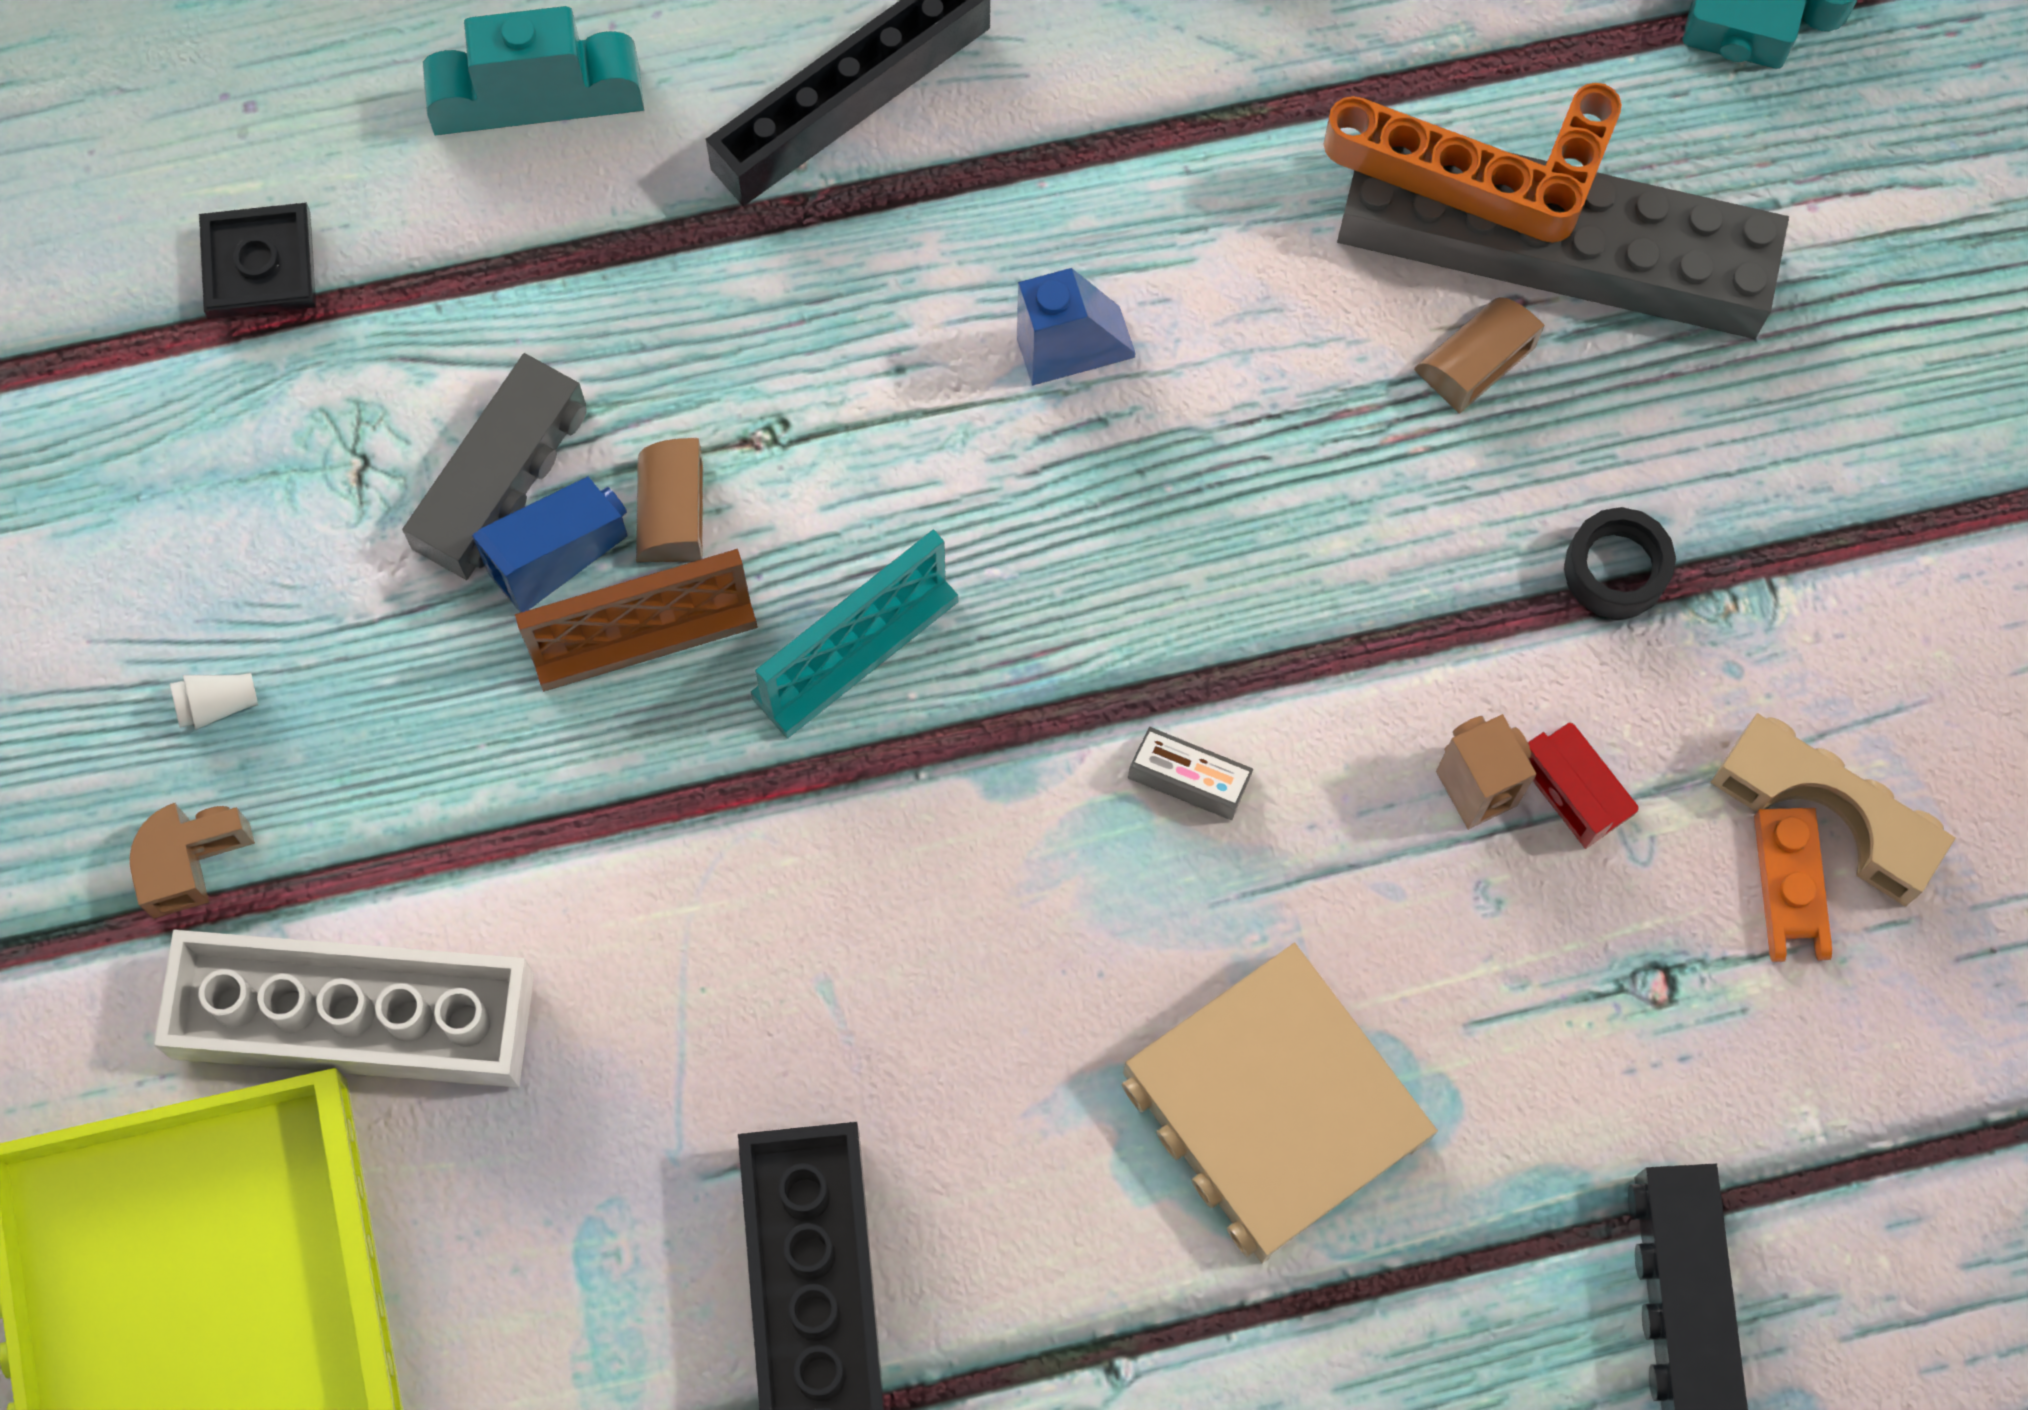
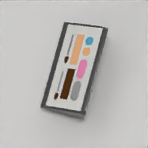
[1128,726,1254,821]

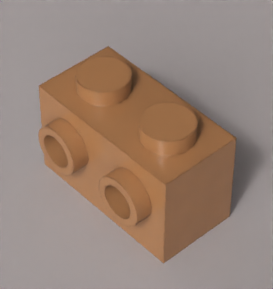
[1436,714,1536,830]

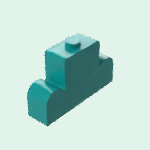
[1682,0,1857,69]
[423,6,644,136]

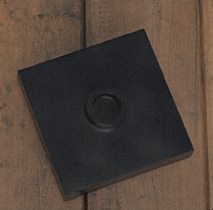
[199,202,316,319]

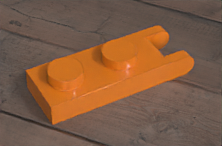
[1754,808,1832,962]

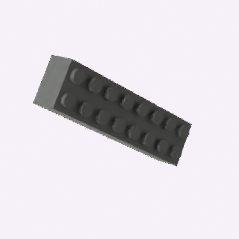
[1337,146,1789,339]

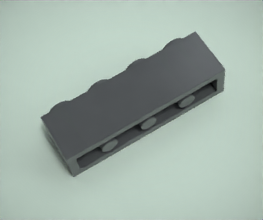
[402,353,586,580]

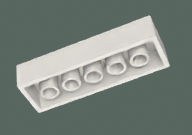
[154,930,534,1088]

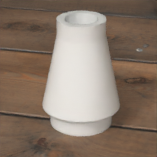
[170,672,258,730]

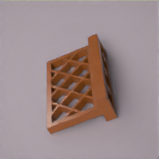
[515,549,758,692]

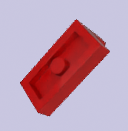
[1528,723,1639,849]

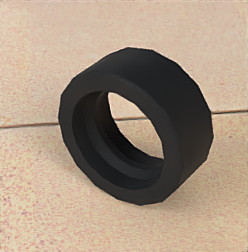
[1564,507,1676,619]

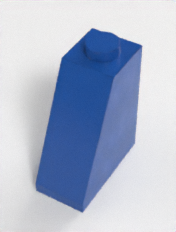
[1017,268,1136,386]
[472,476,628,613]

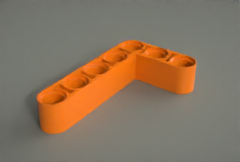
[1323,83,1622,243]

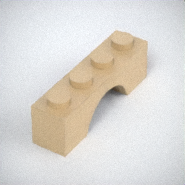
[1710,713,1956,907]

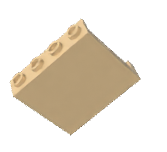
[1122,942,1438,1263]

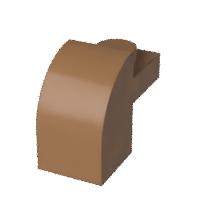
[130,803,255,919]

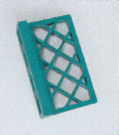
[751,529,959,739]

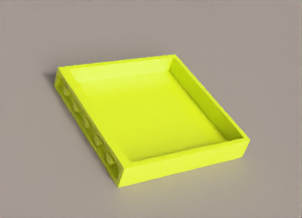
[0,1068,403,1410]

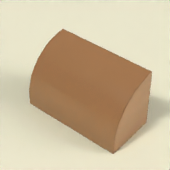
[1414,297,1545,414]
[636,438,703,562]

